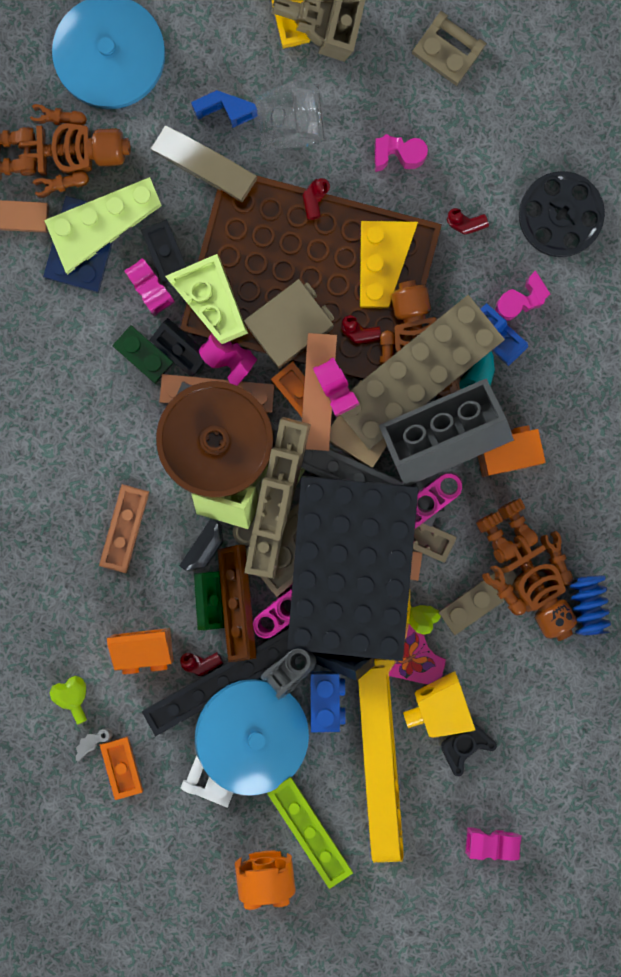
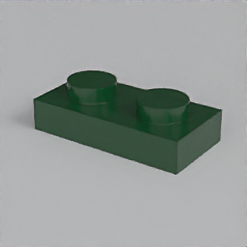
[112,325,174,384]
[194,571,225,630]

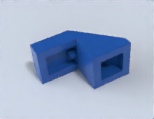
[191,90,258,128]

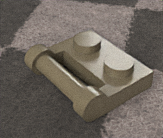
[412,11,487,86]

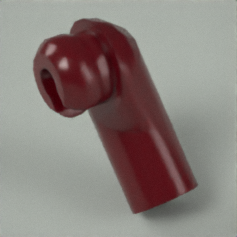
[303,178,330,220]
[447,208,489,235]
[341,315,381,344]
[180,652,224,676]

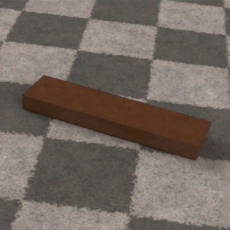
[217,545,257,662]

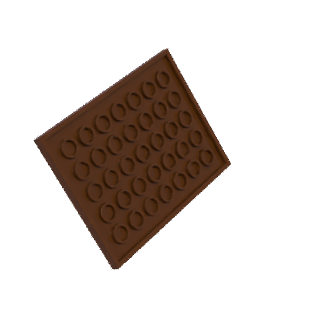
[180,175,442,380]

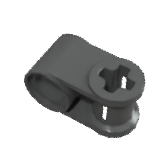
[261,649,317,700]

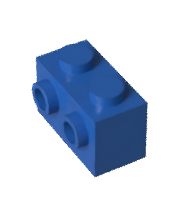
[311,671,345,732]

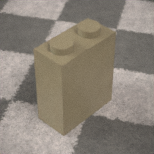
[244,279,334,369]

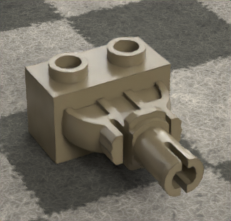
[271,0,365,62]

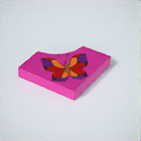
[389,624,446,685]

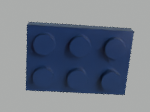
[43,196,113,293]

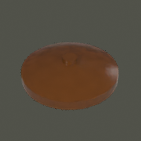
[156,381,273,498]

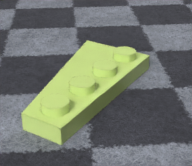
[44,177,162,275]

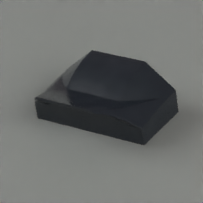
[179,518,223,572]

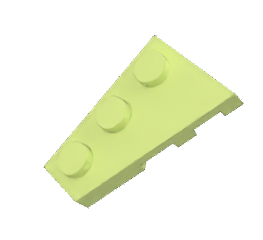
[165,254,248,344]

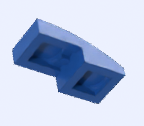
[481,303,528,366]

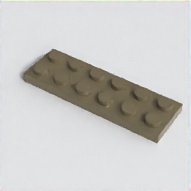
[341,295,505,449]

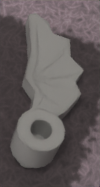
[76,728,113,762]

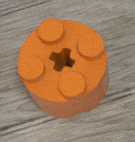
[235,850,296,910]

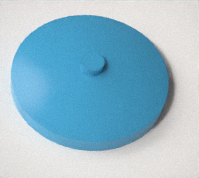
[52,0,165,109]
[195,679,309,795]

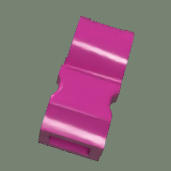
[375,134,428,172]
[124,258,175,316]
[495,270,551,321]
[199,333,257,386]
[313,357,359,417]
[465,827,522,861]

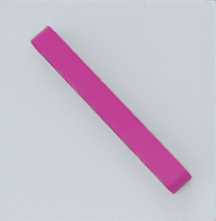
[253,471,462,638]

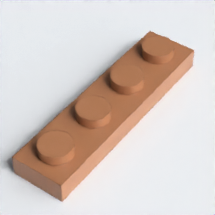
[159,374,275,413]

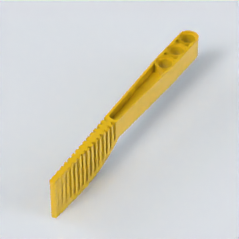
[358,589,411,863]

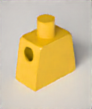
[403,671,475,738]

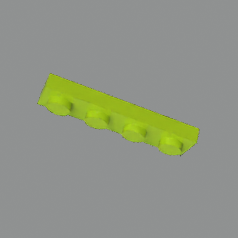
[267,777,353,889]

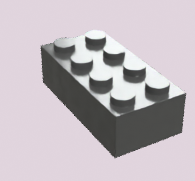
[379,378,514,486]

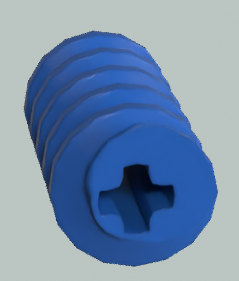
[570,575,611,635]

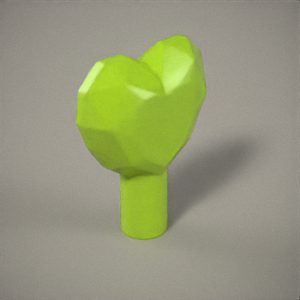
[409,605,441,635]
[49,676,87,724]

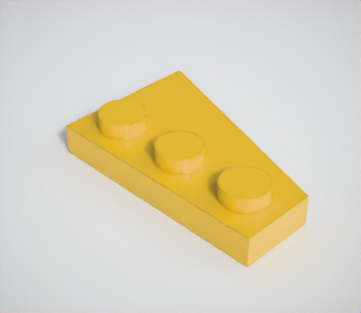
[360,221,418,308]

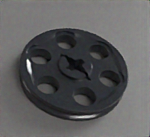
[519,171,605,257]

